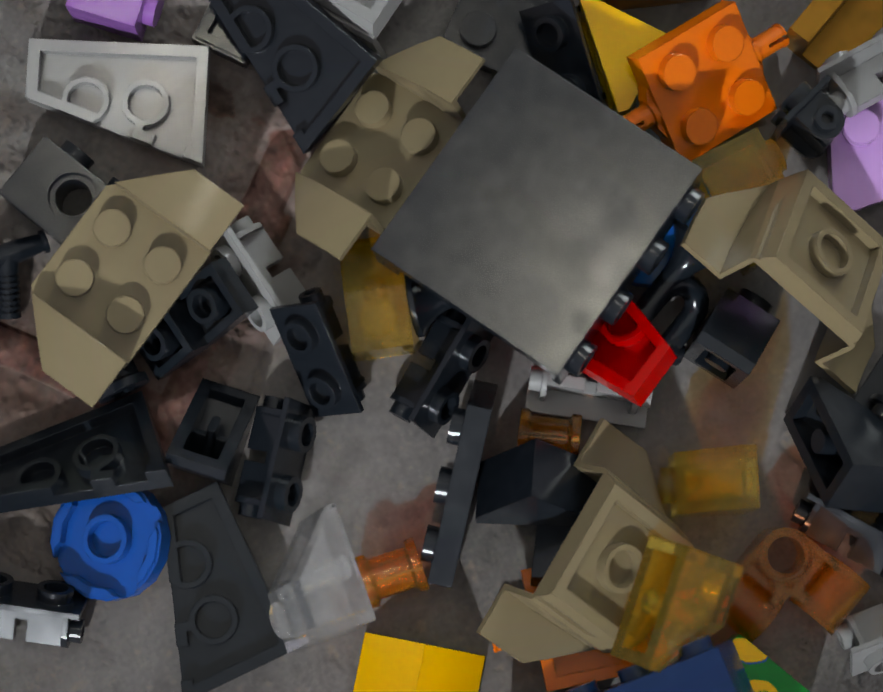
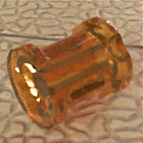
[516,408,582,455]
[354,537,430,609]

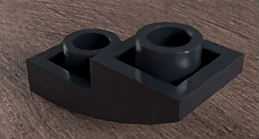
[139,257,259,380]

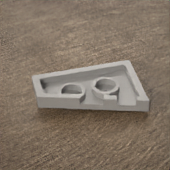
[25,38,211,169]

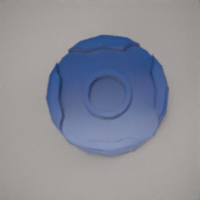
[50,490,171,601]

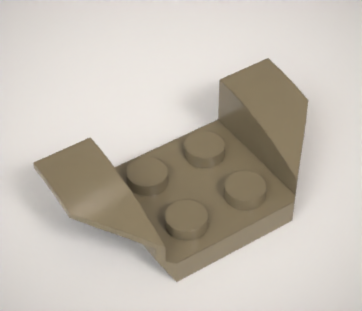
[295,36,485,261]
[31,169,244,408]
[681,169,883,395]
[476,418,694,663]

